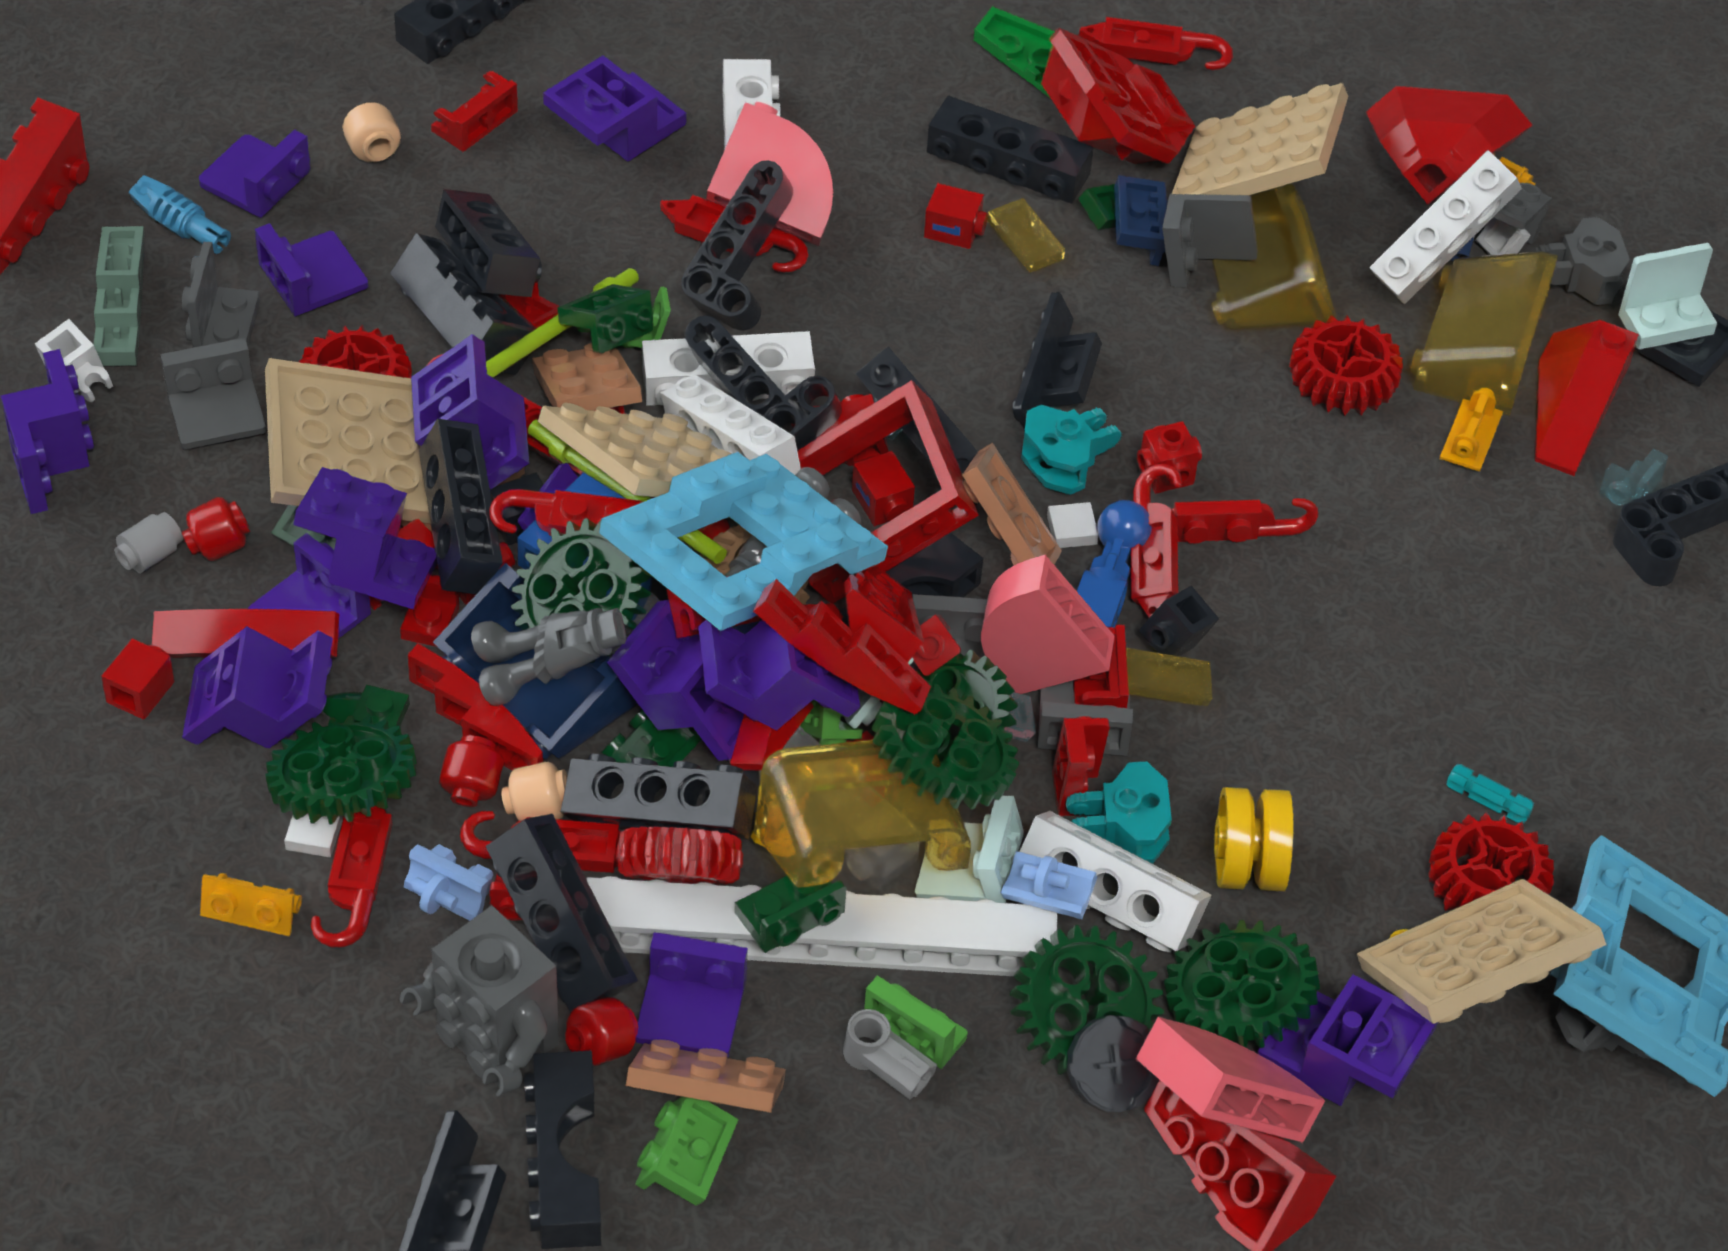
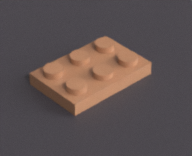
[532,343,642,411]
[962,443,1062,565]
[626,1040,786,1113]

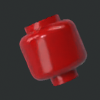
[181,497,251,561]
[439,735,504,807]
[565,997,638,1066]

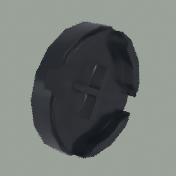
[1067,1016,1160,1112]

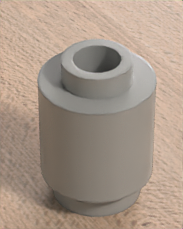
[114,512,183,573]

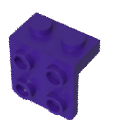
[199,129,311,218]
[248,533,371,639]

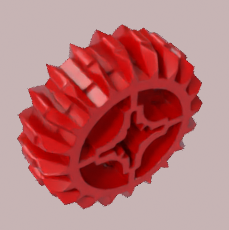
[1289,314,1403,416]
[299,325,412,379]
[1428,812,1554,911]
[616,826,744,885]

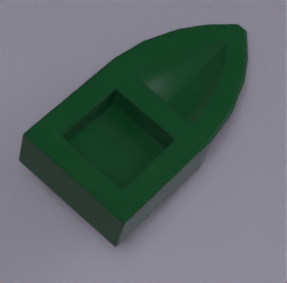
[1078,184,1116,230]
[322,684,410,728]

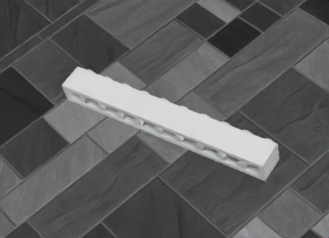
[587,876,1057,976]

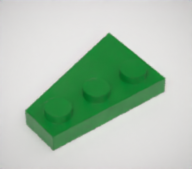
[974,6,1055,99]

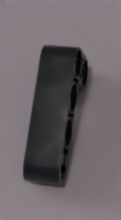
[682,160,793,331]
[685,316,842,451]
[1613,462,1728,587]

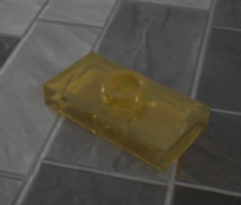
[988,198,1065,273]
[1126,648,1213,706]

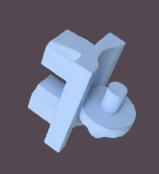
[403,844,493,921]
[1001,851,1097,919]

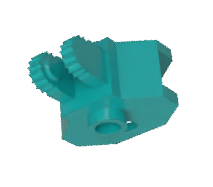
[1021,405,1122,495]
[1066,762,1172,864]

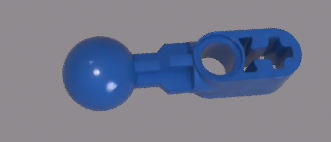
[1077,500,1152,627]

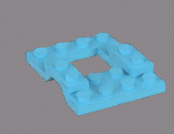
[599,452,888,631]
[1550,835,1728,1097]

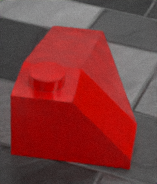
[1535,320,1639,476]
[844,566,924,663]
[1144,1080,1336,1251]

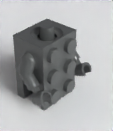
[400,905,559,1096]

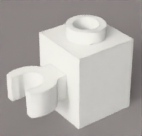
[35,319,113,402]

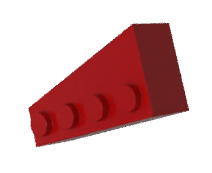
[0,97,90,275]

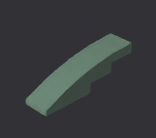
[93,226,145,366]

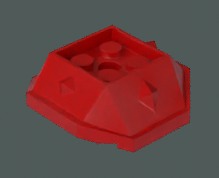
[1041,28,1195,164]

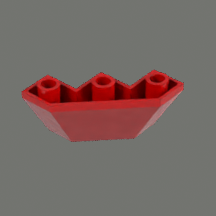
[1366,86,1533,204]

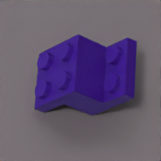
[543,55,686,162]
[411,334,529,490]
[1,349,94,514]
[293,467,437,609]
[607,600,744,761]
[698,620,860,730]
[182,626,333,748]
[1258,974,1438,1106]

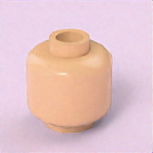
[343,103,401,162]
[502,762,568,821]

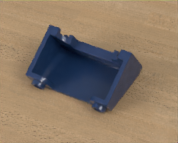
[433,563,638,760]

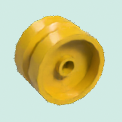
[1214,787,1293,891]

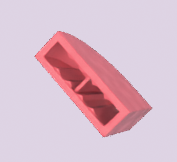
[707,102,833,246]
[981,555,1115,695]
[1136,1017,1325,1142]

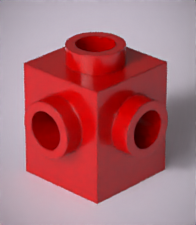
[1137,421,1202,494]

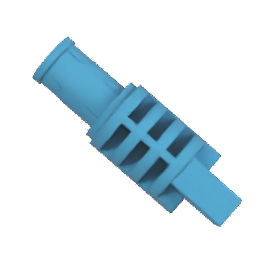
[129,175,231,254]

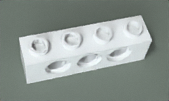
[723,59,780,149]
[1369,150,1522,304]
[642,331,815,406]
[661,374,801,475]
[1020,811,1212,952]

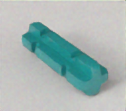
[1447,764,1534,824]

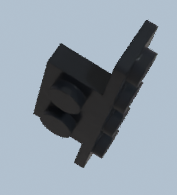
[1013,292,1102,431]
[399,1110,507,1251]

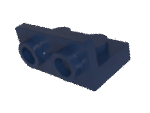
[1114,175,1169,266]

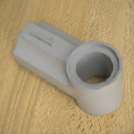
[843,1009,937,1099]

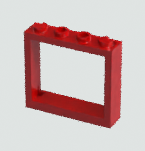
[797,380,979,604]

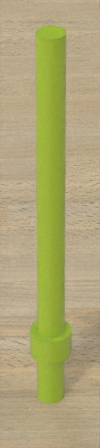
[486,268,639,378]
[528,420,727,564]

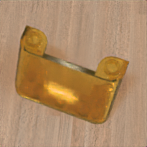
[1211,183,1336,330]
[1410,251,1558,416]
[754,740,971,888]

